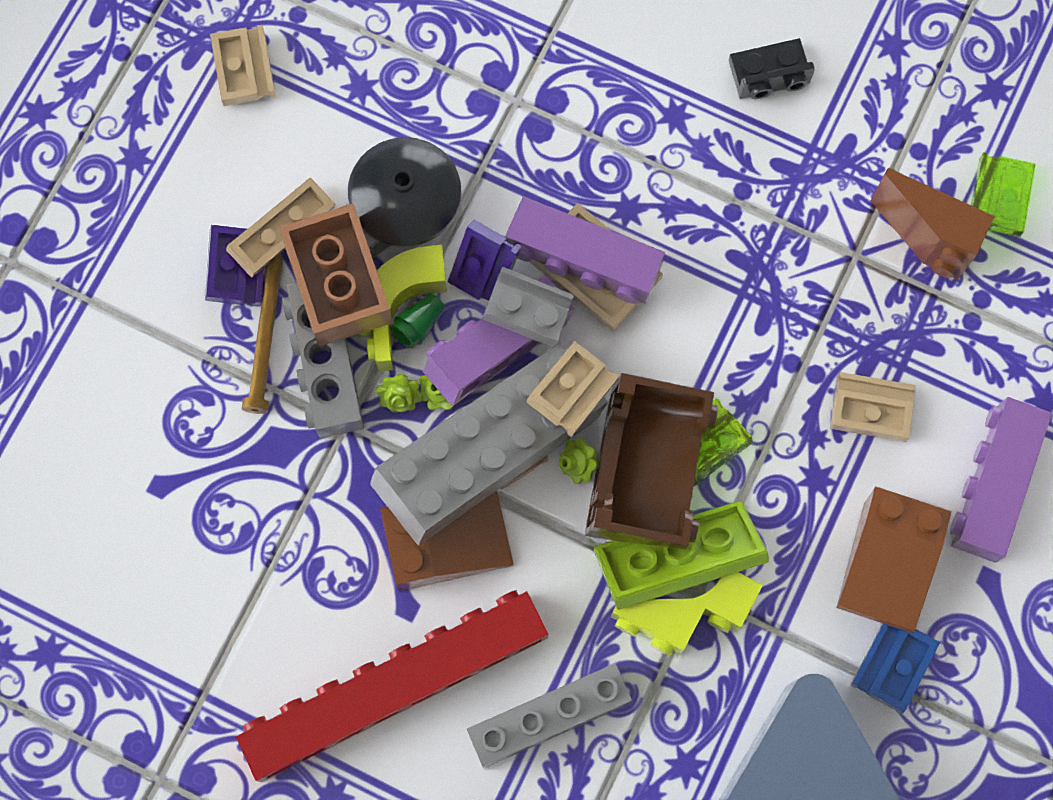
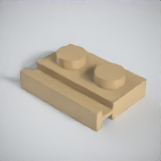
[210,25,276,106]
[526,341,620,437]
[830,372,916,442]

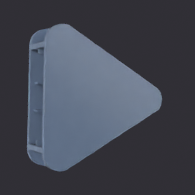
[719,674,900,800]

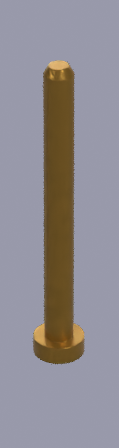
[241,254,283,414]

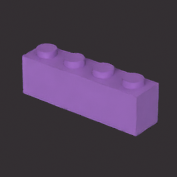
[505,196,665,304]
[423,275,575,406]
[949,397,1052,563]

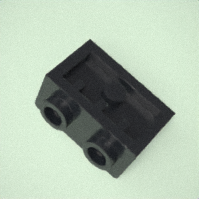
[728,38,815,100]

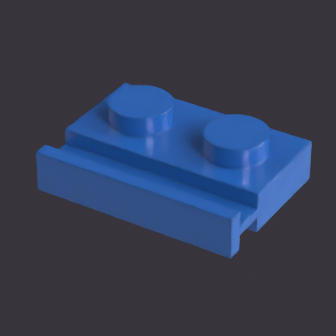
[850,623,940,714]

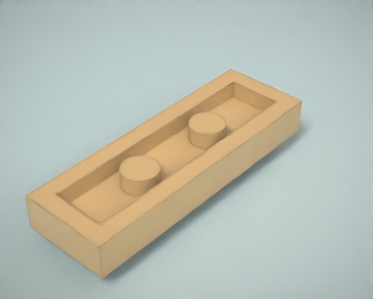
[226,177,336,277]

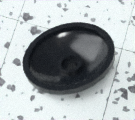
[348,137,462,247]

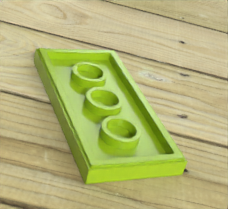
[593,500,769,610]

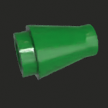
[390,293,445,348]

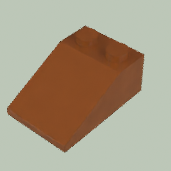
[870,168,995,280]
[836,486,952,634]
[380,491,514,592]

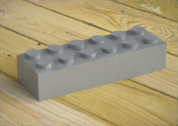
[370,343,608,546]

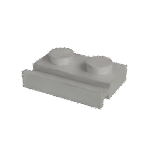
[482,267,574,348]

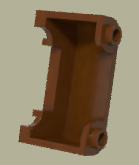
[585,373,718,549]

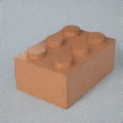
[279,203,393,347]

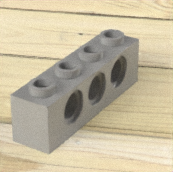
[282,282,365,438]
[467,663,632,769]

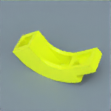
[360,245,447,372]

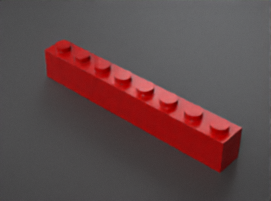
[235,590,549,782]

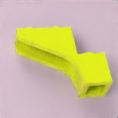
[611,572,763,656]

